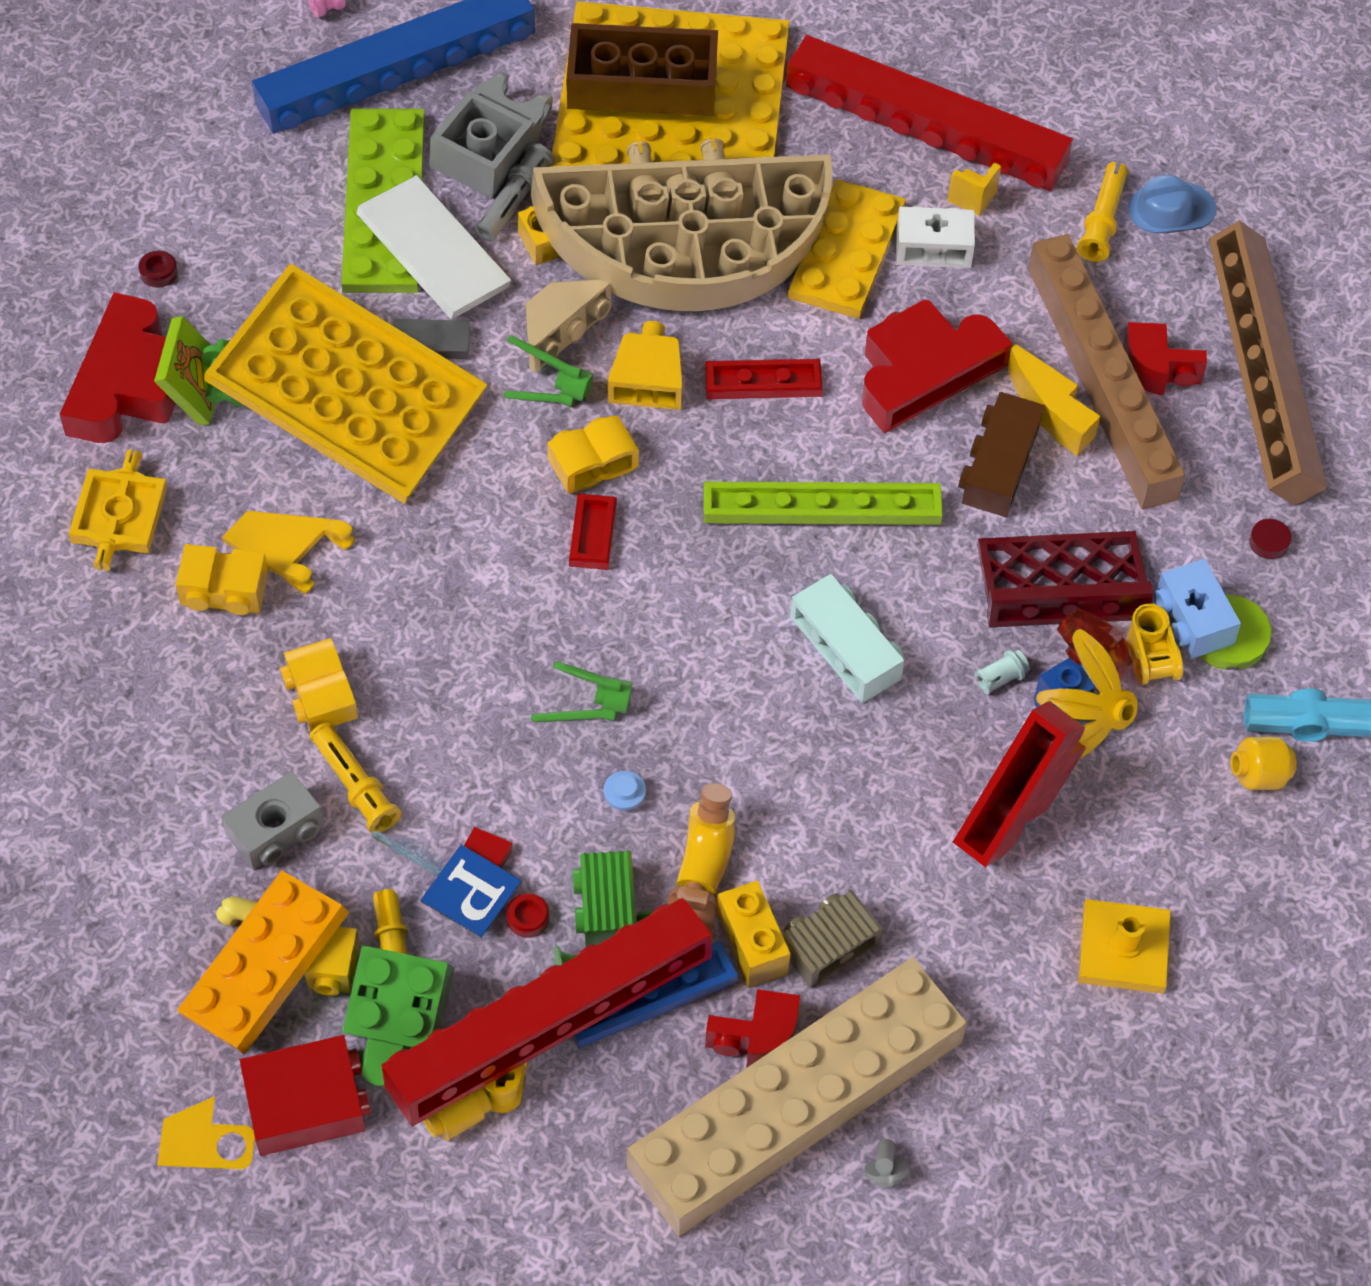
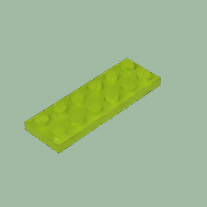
[341,109,425,293]

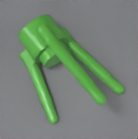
[504,335,594,407]
[531,661,633,722]

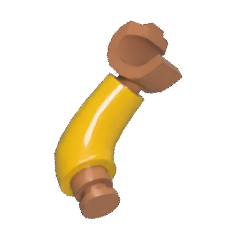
[667,783,735,932]

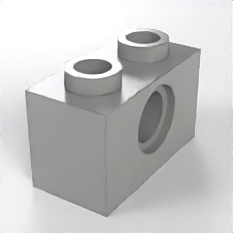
[221,771,324,871]

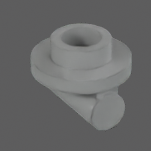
[864,1139,910,1187]

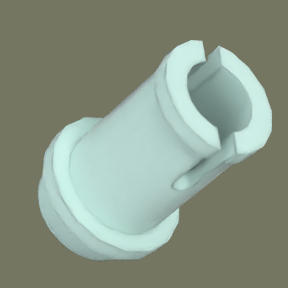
[975,650,1030,695]

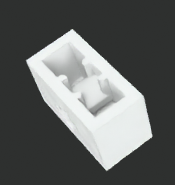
[896,206,975,268]

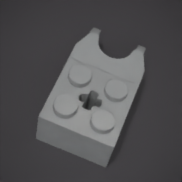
[429,72,553,199]

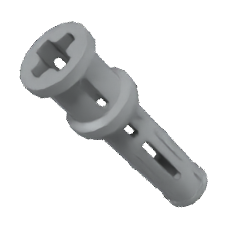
[474,142,556,242]

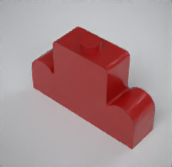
[59,292,176,443]
[862,299,1013,433]
[953,701,1086,868]

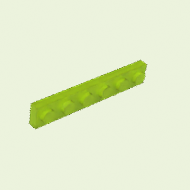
[703,481,942,525]

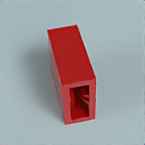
[239,1035,371,1156]

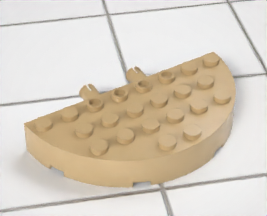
[531,138,832,311]

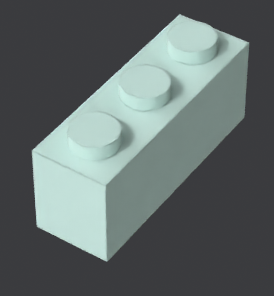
[790,574,905,704]

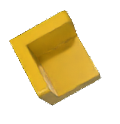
[947,163,1001,216]

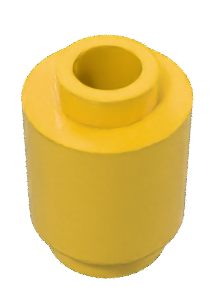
[423,1088,492,1141]

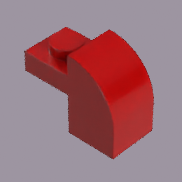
[1123,322,1207,395]
[705,989,801,1068]

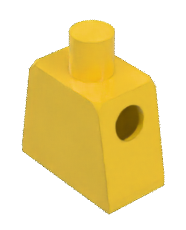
[608,321,682,410]

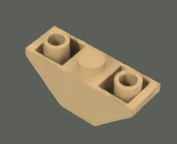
[525,279,612,373]

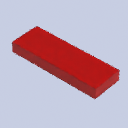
[705,359,823,399]

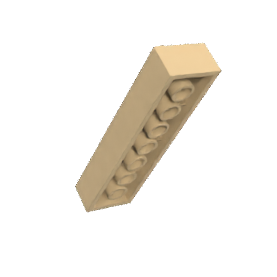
[627,957,967,1237]

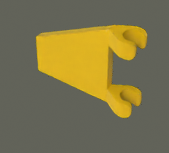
[222,511,355,594]

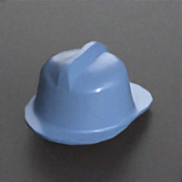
[1128,174,1216,233]

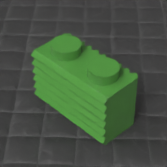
[572,850,636,947]

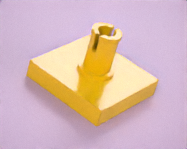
[1078,899,1171,994]

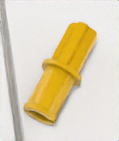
[373,889,409,955]

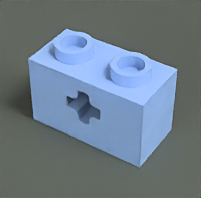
[1154,559,1241,659]

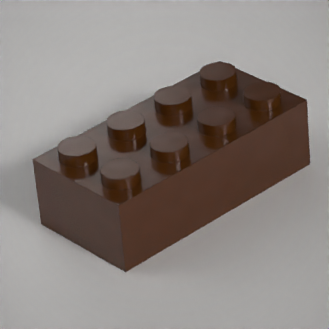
[566,23,718,116]

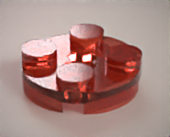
[1057,609,1135,679]

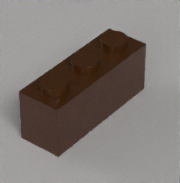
[958,392,1045,518]

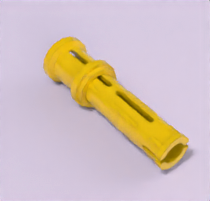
[1077,162,1129,262]
[309,722,402,834]

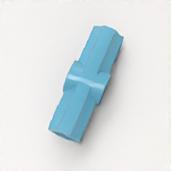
[1243,688,1371,742]

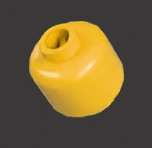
[1230,736,1296,791]

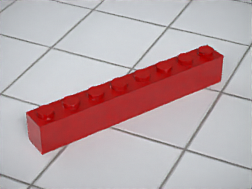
[786,34,1073,191]
[381,897,712,1127]

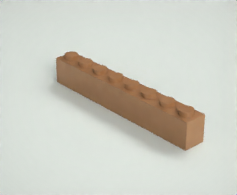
[1209,220,1328,505]
[1028,234,1185,510]

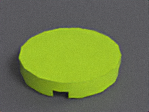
[1200,594,1272,670]

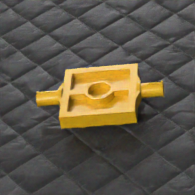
[68,449,168,571]

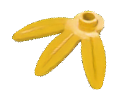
[1036,629,1138,759]

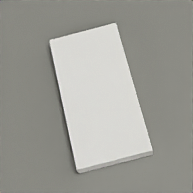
[357,175,511,320]

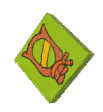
[154,316,216,425]

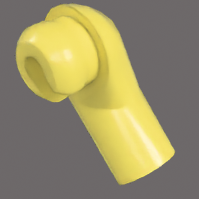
[216,896,257,926]

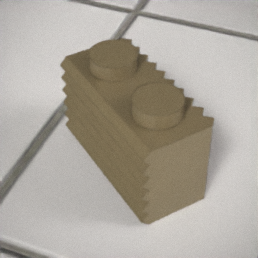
[782,890,883,988]

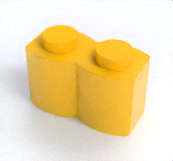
[547,416,639,494]
[279,638,358,733]

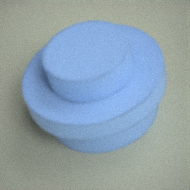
[604,771,646,811]

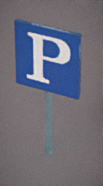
[373,831,522,939]

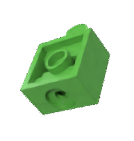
[342,945,455,1087]

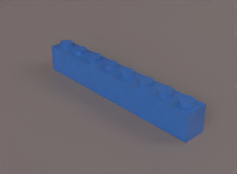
[251,0,535,134]

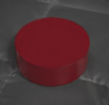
[138,250,178,288]
[1249,518,1291,559]

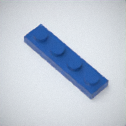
[573,940,738,1049]

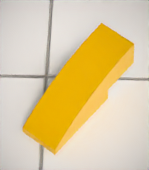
[1007,344,1100,456]

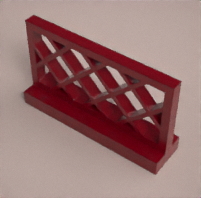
[977,531,1154,627]

